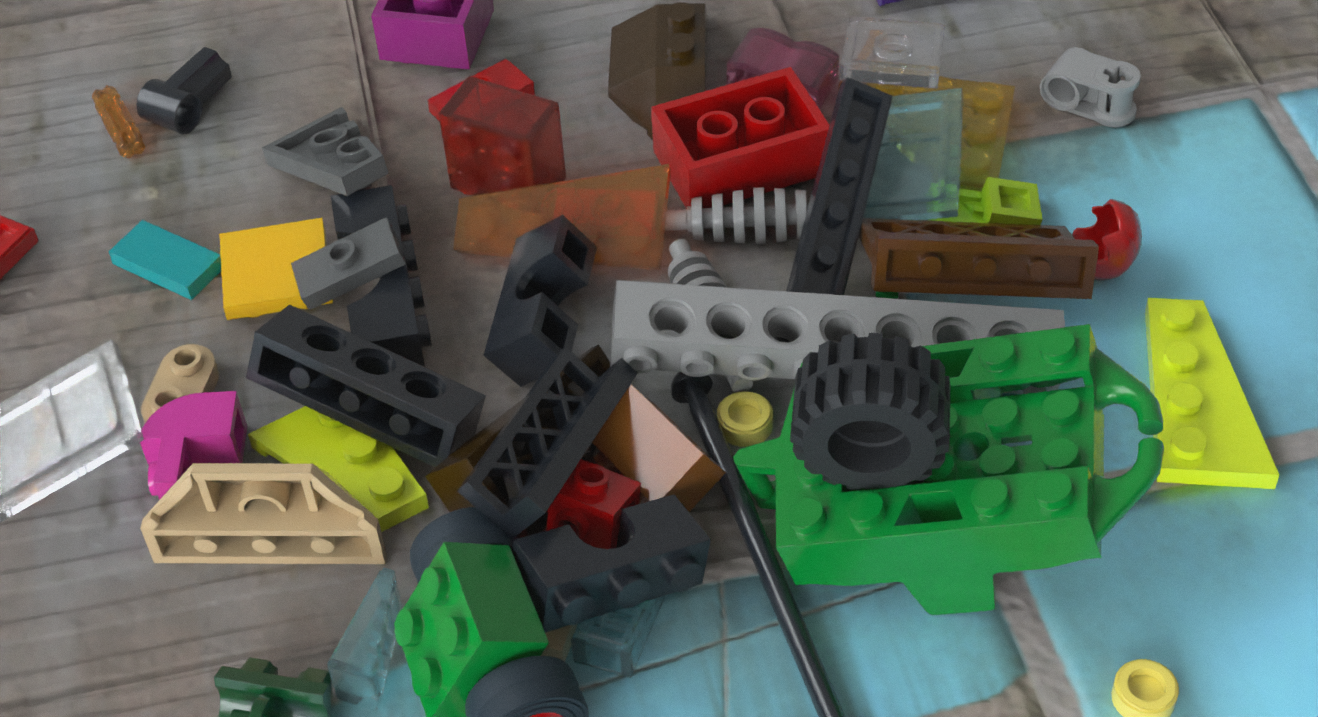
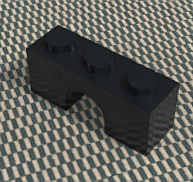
[483,214,597,387]
[512,494,711,633]

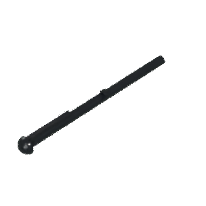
[671,372,846,717]

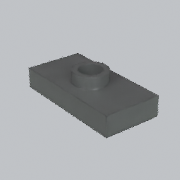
[291,217,406,310]

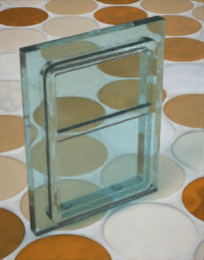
[863,88,964,220]

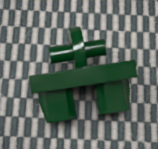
[214,657,333,717]

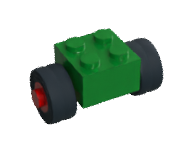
[394,507,589,717]

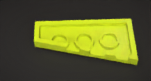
[1145,298,1279,489]

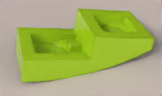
[926,177,1043,225]

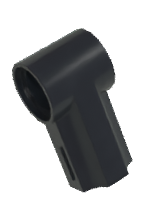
[136,47,232,135]

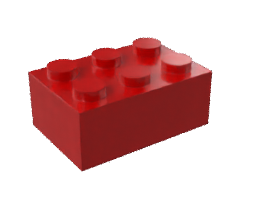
[651,67,830,209]

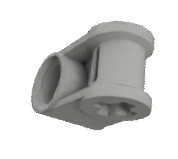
[1039,47,1141,127]

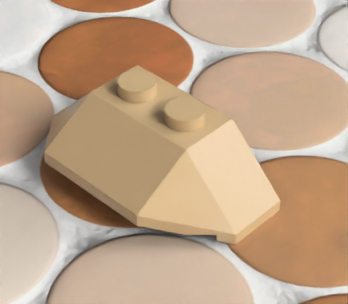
[140,463,387,564]

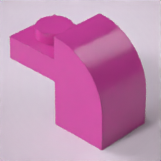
[139,391,247,500]

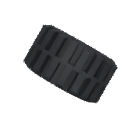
[790,333,951,491]

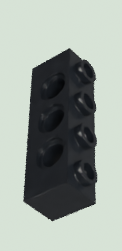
[246,305,486,467]

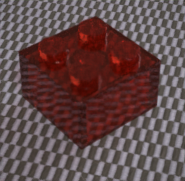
[438,76,566,216]

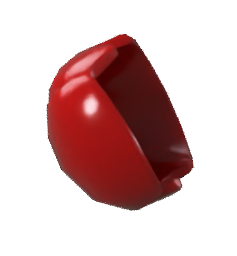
[1072,199,1142,280]

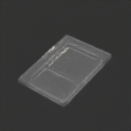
[0,339,144,523]

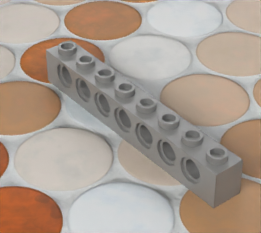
[610,280,1065,394]

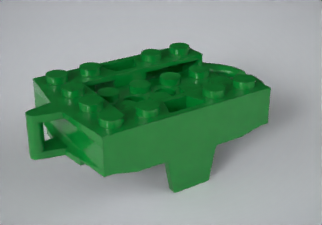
[733,324,1164,615]

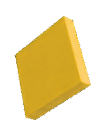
[219,218,333,320]

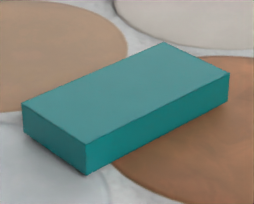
[108,220,221,300]

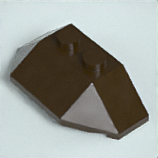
[608,2,707,140]

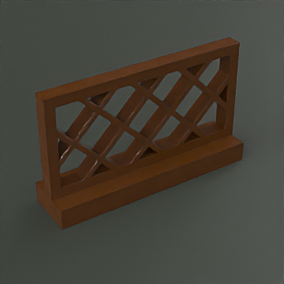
[859,218,1099,299]

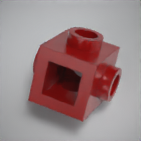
[547,459,641,549]

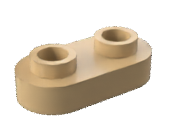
[141,344,219,423]

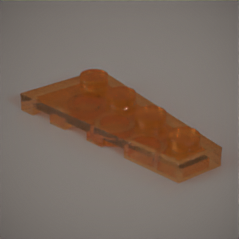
[453,164,671,270]

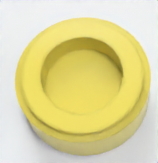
[717,391,773,447]
[1111,659,1179,717]

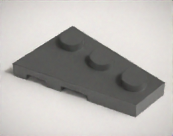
[262,107,389,196]

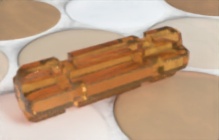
[92,85,145,158]

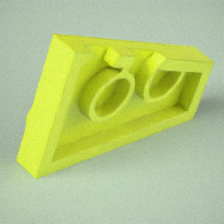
[248,406,429,532]

